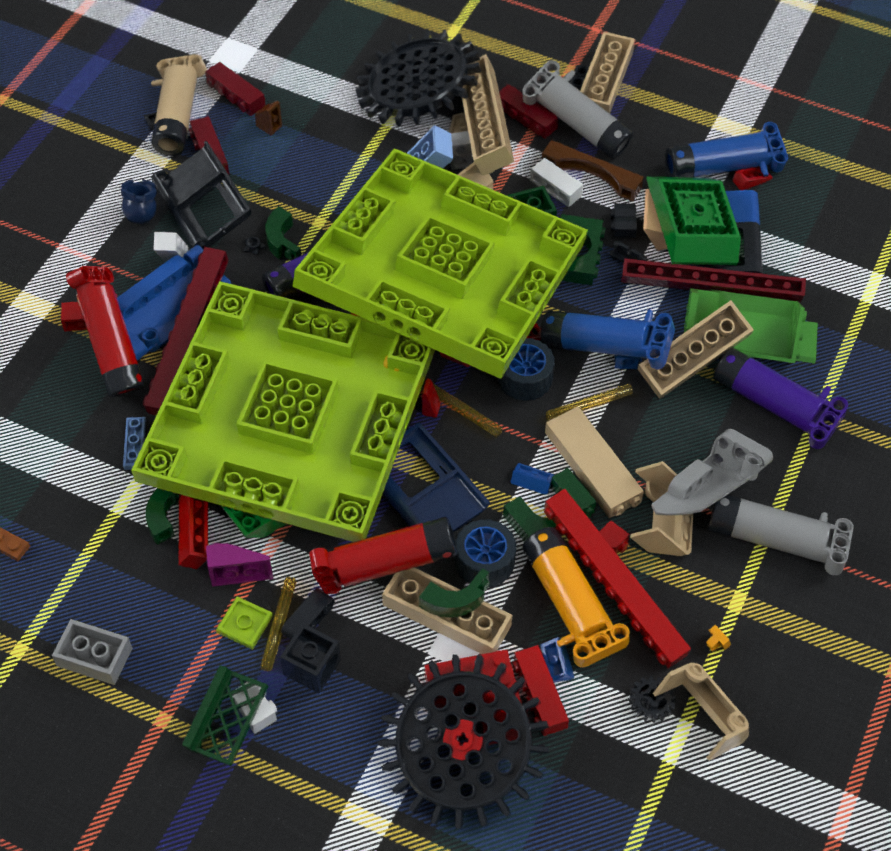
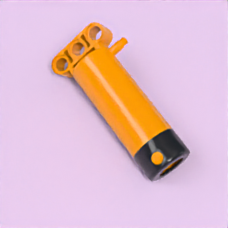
[522,527,630,667]

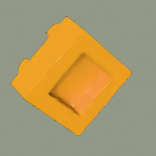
[706,625,731,652]

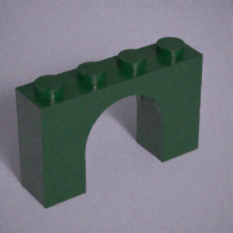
[561,214,605,285]
[503,468,596,542]

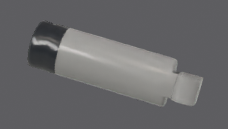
[523,60,633,159]
[708,495,854,575]

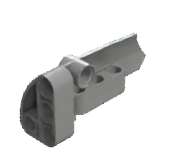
[651,429,773,515]

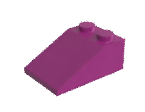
[206,543,273,587]

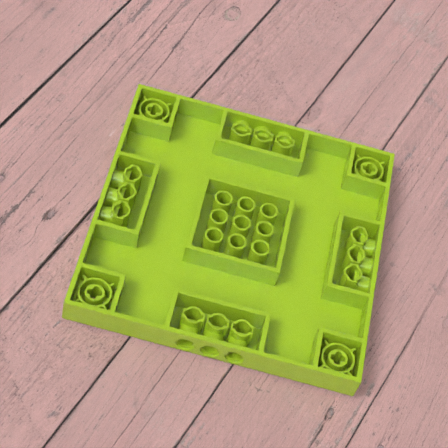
[293,148,588,379]
[131,281,435,542]

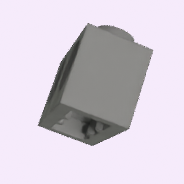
[450,131,472,170]

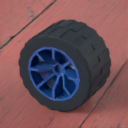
[497,338,555,401]
[455,519,516,587]

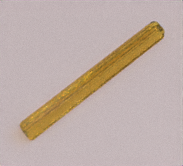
[423,383,502,437]
[546,384,633,421]
[260,576,296,672]

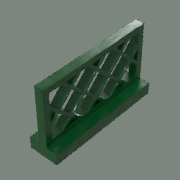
[182,665,269,767]

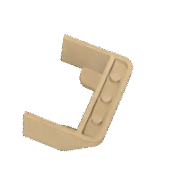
[630,461,693,556]
[653,663,749,761]

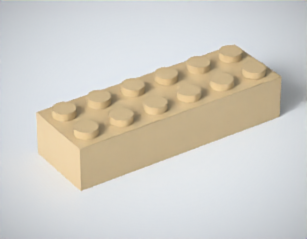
[580,32,635,113]
[638,300,754,399]
[382,568,512,654]

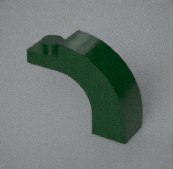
[265,206,301,260]
[145,488,181,545]
[419,568,490,617]

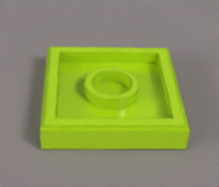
[216,597,273,649]

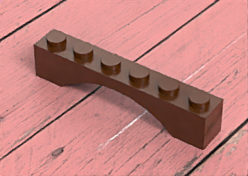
[542,140,644,202]

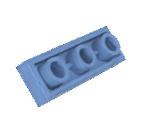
[123,417,146,470]

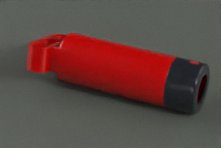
[66,266,145,398]
[309,516,458,594]

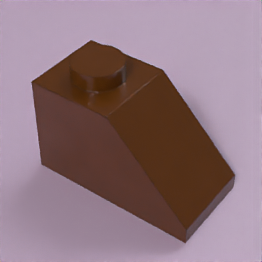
[255,101,282,136]

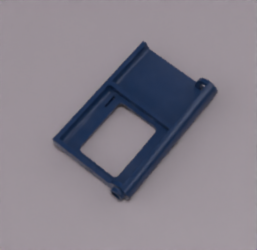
[383,422,490,532]

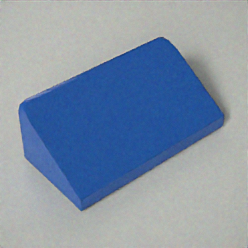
[511,463,554,495]
[540,637,574,683]

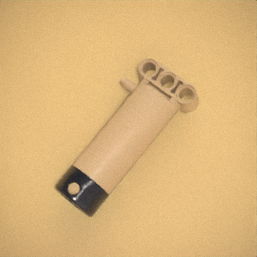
[151,54,207,156]

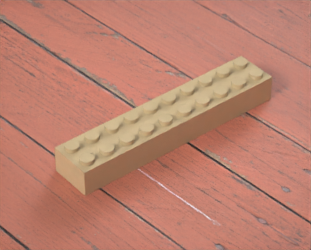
[462,55,514,176]

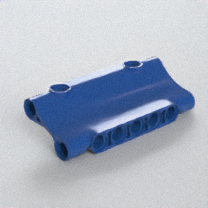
[117,245,232,361]

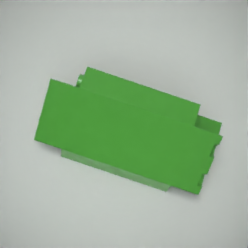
[684,288,818,363]

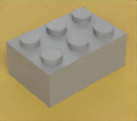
[52,619,132,685]

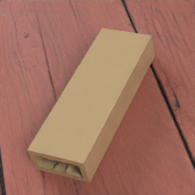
[545,407,644,518]

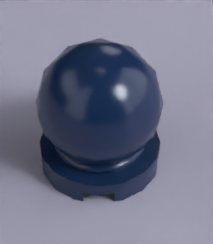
[121,179,157,224]

